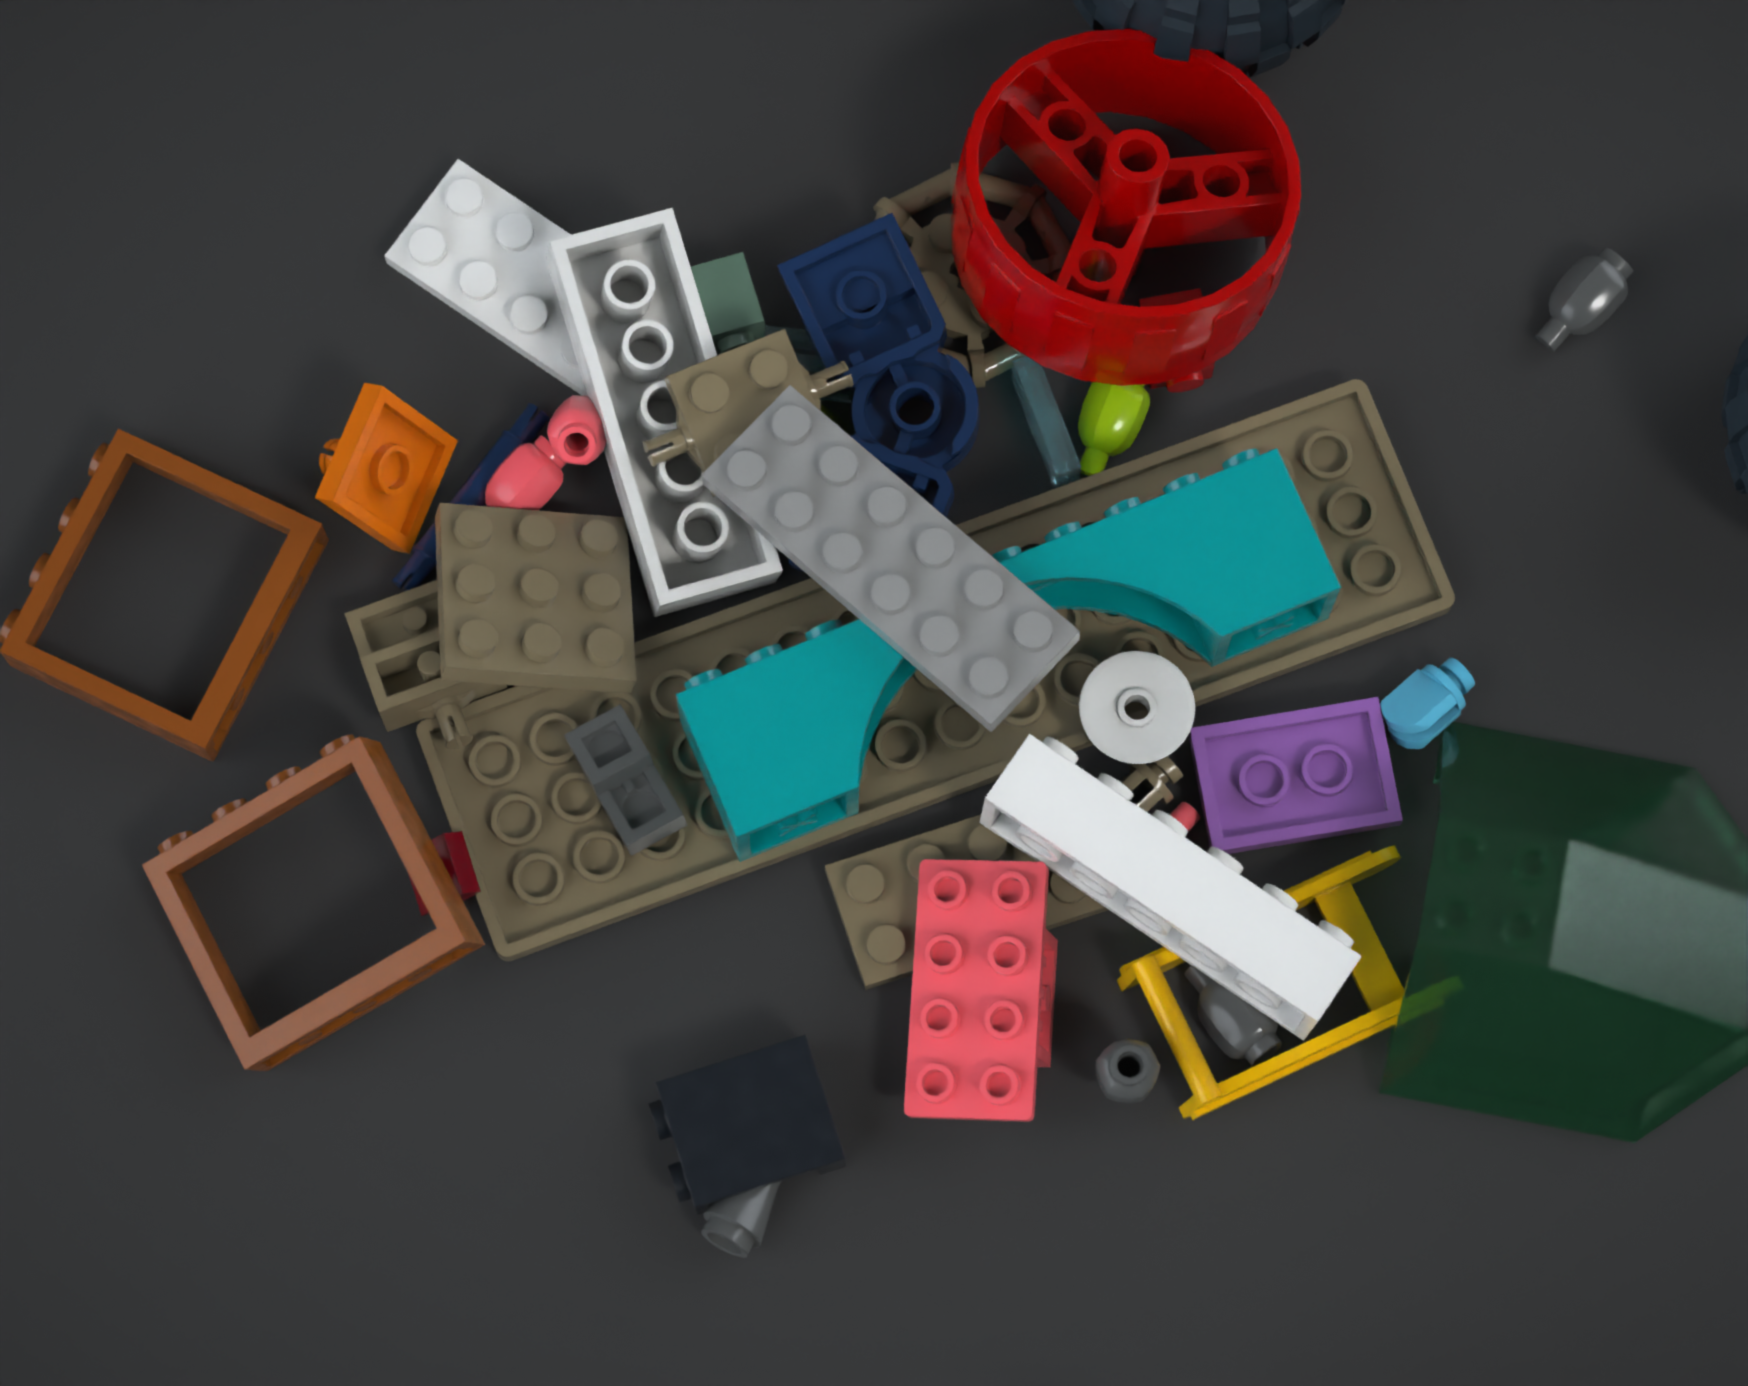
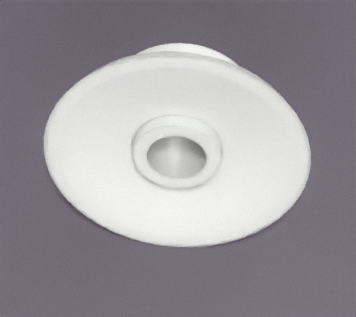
[1079,651,1195,764]

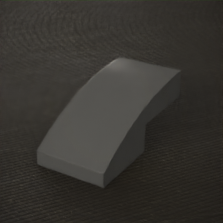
[564,704,687,856]

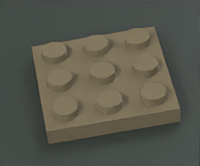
[435,503,637,694]

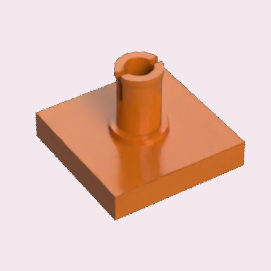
[315,383,458,554]

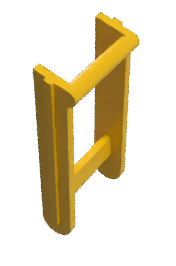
[1116,846,1465,1120]

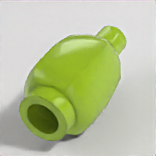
[1077,382,1150,476]

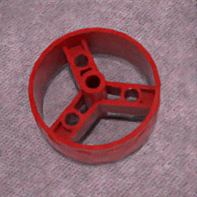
[951,29,1301,386]

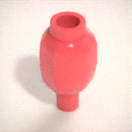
[547,395,606,465]
[485,435,566,511]

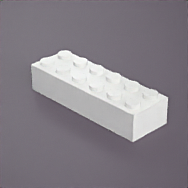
[546,208,783,617]
[979,734,1362,1041]

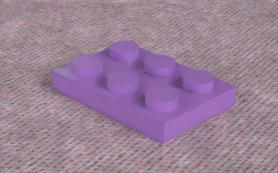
[1188,697,1403,854]

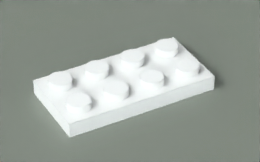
[385,159,587,396]

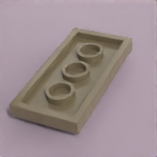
[825,814,1108,990]

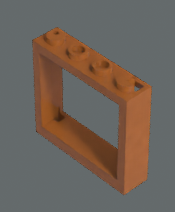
[0,428,329,762]
[142,734,485,1071]

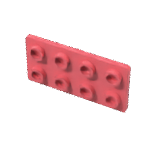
[904,859,1058,1122]

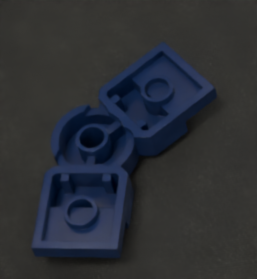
[777,213,980,572]

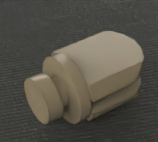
[1120,756,1183,812]

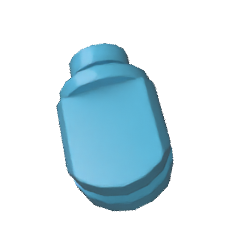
[1380,657,1475,749]

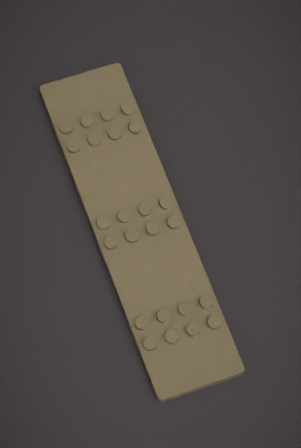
[416,379,1455,961]

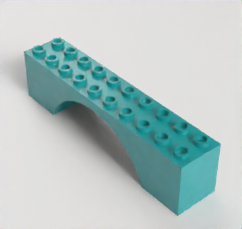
[676,448,1341,862]

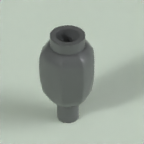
[1535,247,1633,352]
[1184,966,1283,1067]
[1096,1038,1161,1103]

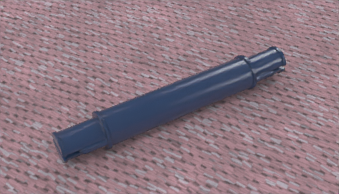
[392,403,550,592]

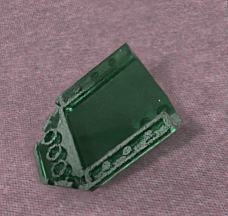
[1379,722,1748,1143]

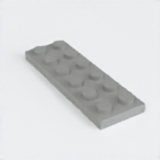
[701,385,1080,732]

